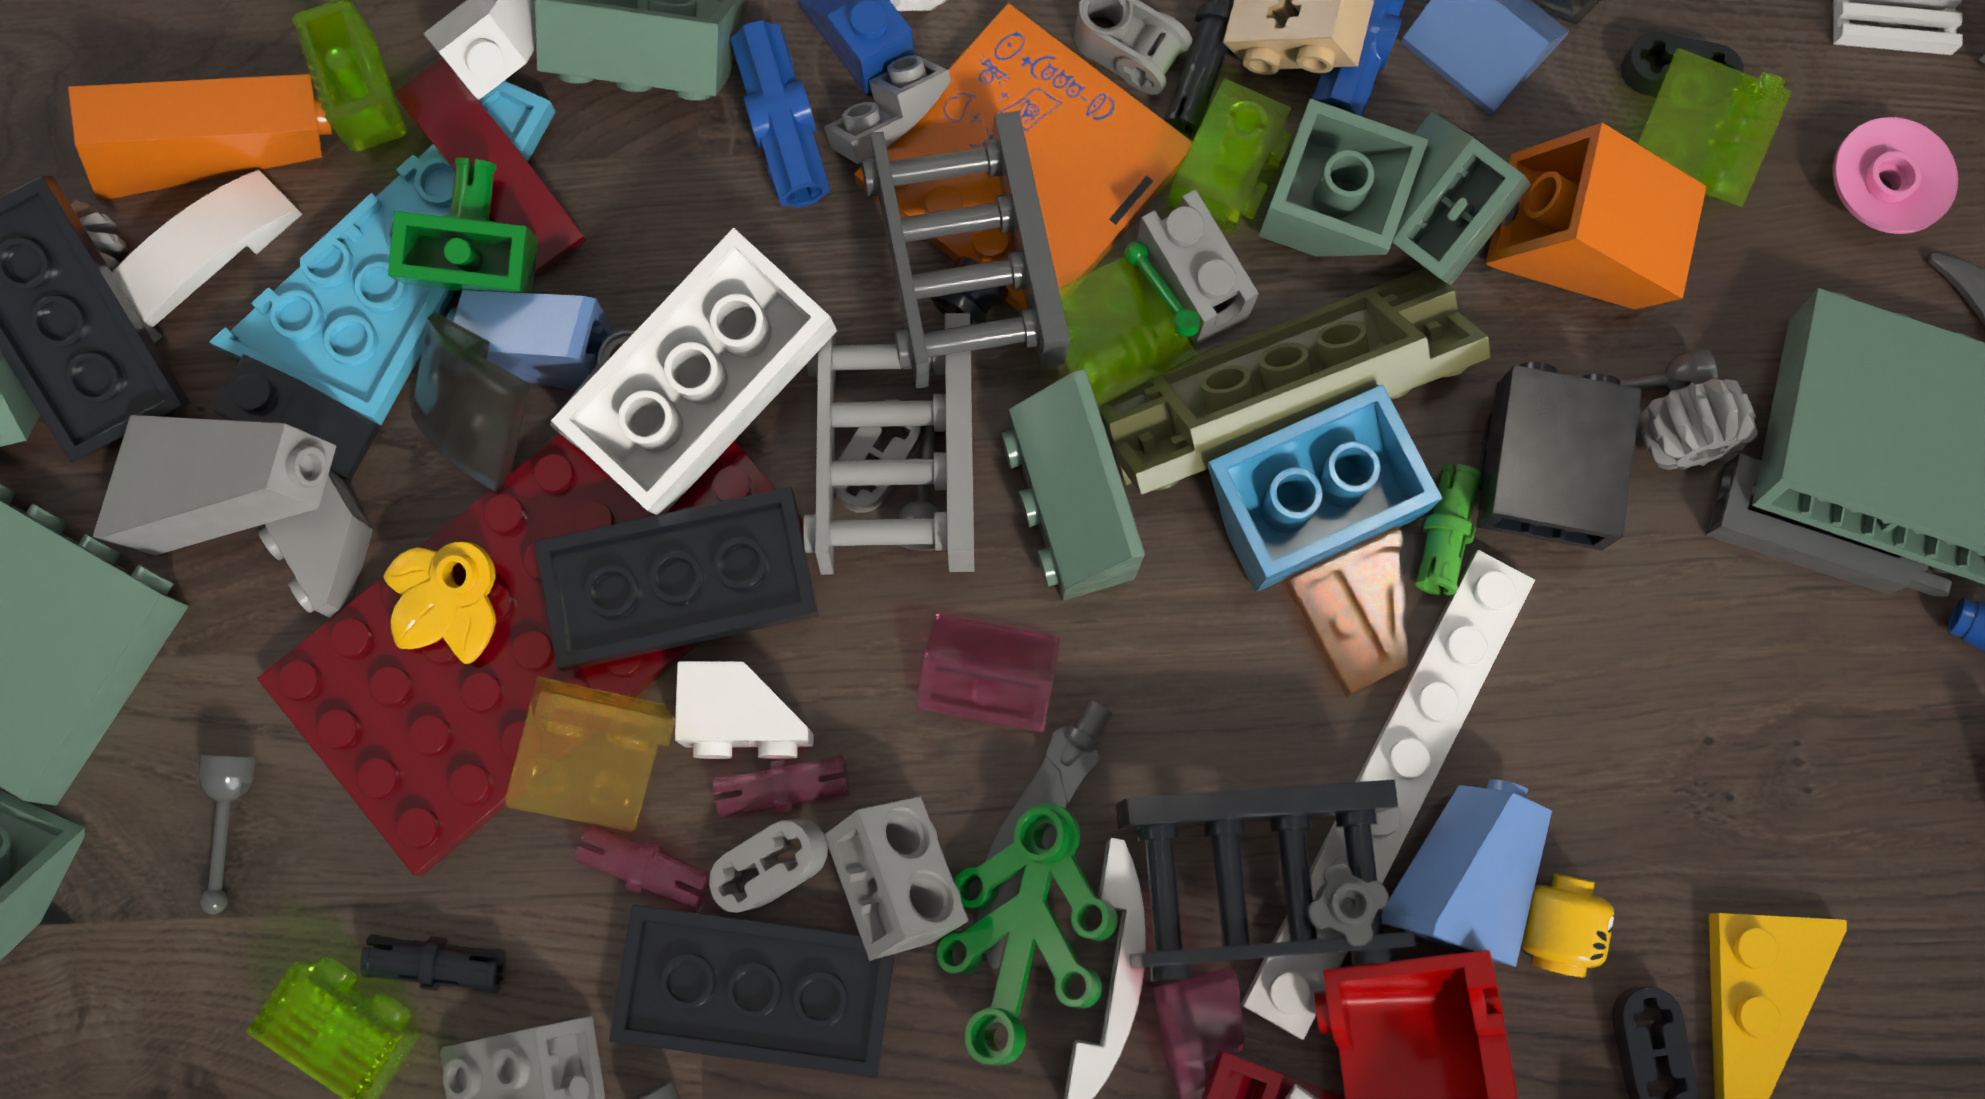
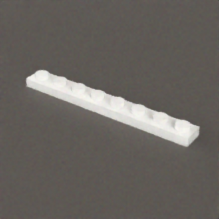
[1241,550,1535,1040]

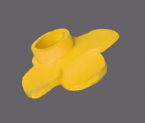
[383,541,496,664]

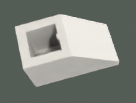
[675,662,814,759]

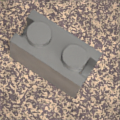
[1136,189,1259,347]

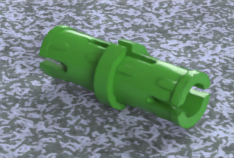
[1415,464,1482,596]

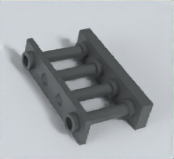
[861,111,1070,389]

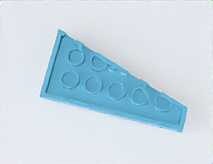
[209,81,556,425]

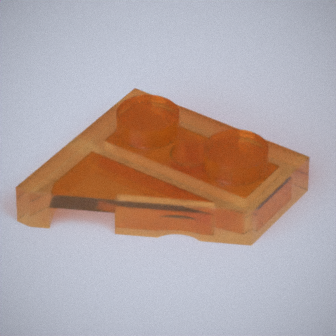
[1285,526,1408,697]

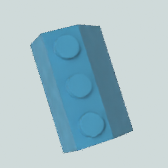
[1207,384,1442,593]

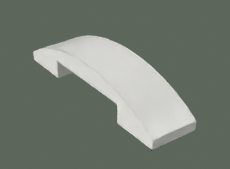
[112,170,302,343]
[1064,838,1146,1099]

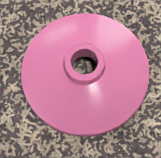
[1833,117,1958,234]

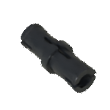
[360,934,506,993]

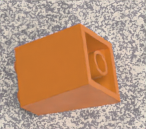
[1485,122,1707,310]

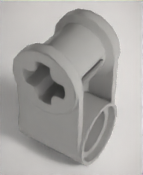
[1074,0,1192,95]

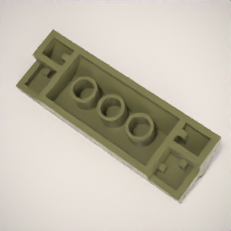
[1094,268,1491,495]

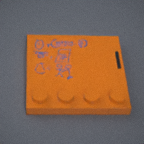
[854,3,1195,312]

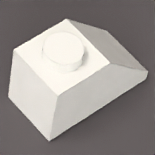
[423,0,536,100]

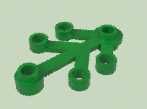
[936,803,1118,1065]

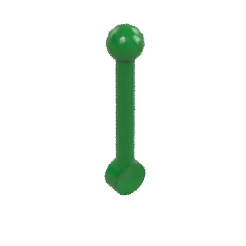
[1124,241,1200,337]

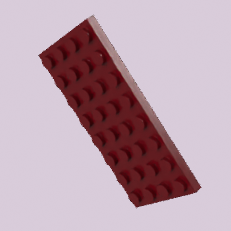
[257,434,807,876]

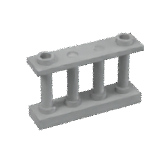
[804,313,975,575]

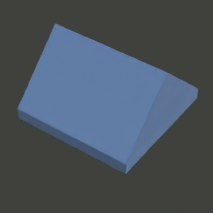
[1401,0,1569,117]

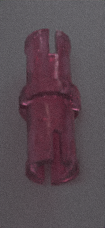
[713,754,850,818]
[574,822,711,912]

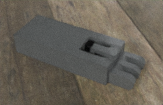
[1706,453,1952,597]

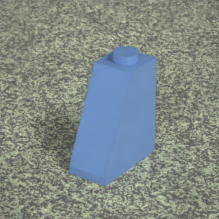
[443,290,616,392]
[1381,779,1552,967]

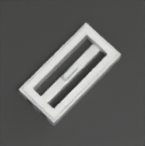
[1833,0,1962,55]

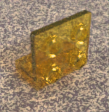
[505,676,675,831]

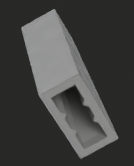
[93,415,336,556]

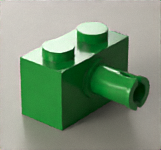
[388,158,538,293]

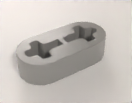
[834,399,922,513]
[709,819,828,913]

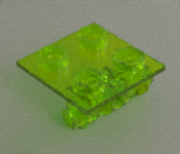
[1637,48,1792,207]
[1059,256,1197,407]

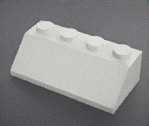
[551,227,837,515]

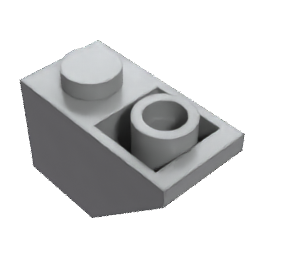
[257,470,373,618]

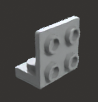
[440,1016,606,1099]

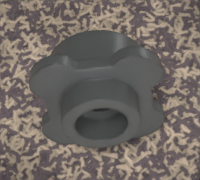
[1308,864,1388,946]

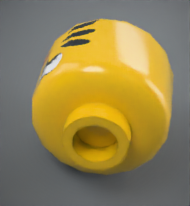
[1521,873,1614,977]

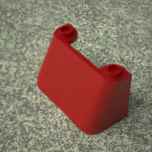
[1314,950,1518,1099]

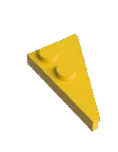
[1709,913,1847,1099]

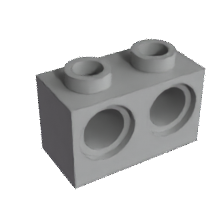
[825,797,968,961]

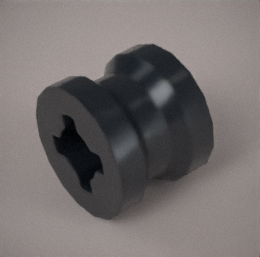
[931,256,1009,325]

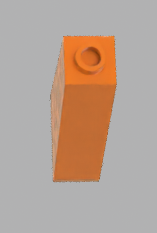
[68,74,332,200]

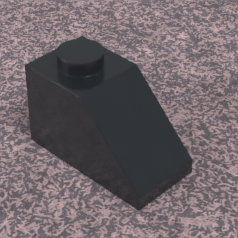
[212,354,380,481]

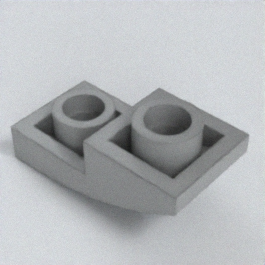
[824,55,951,164]

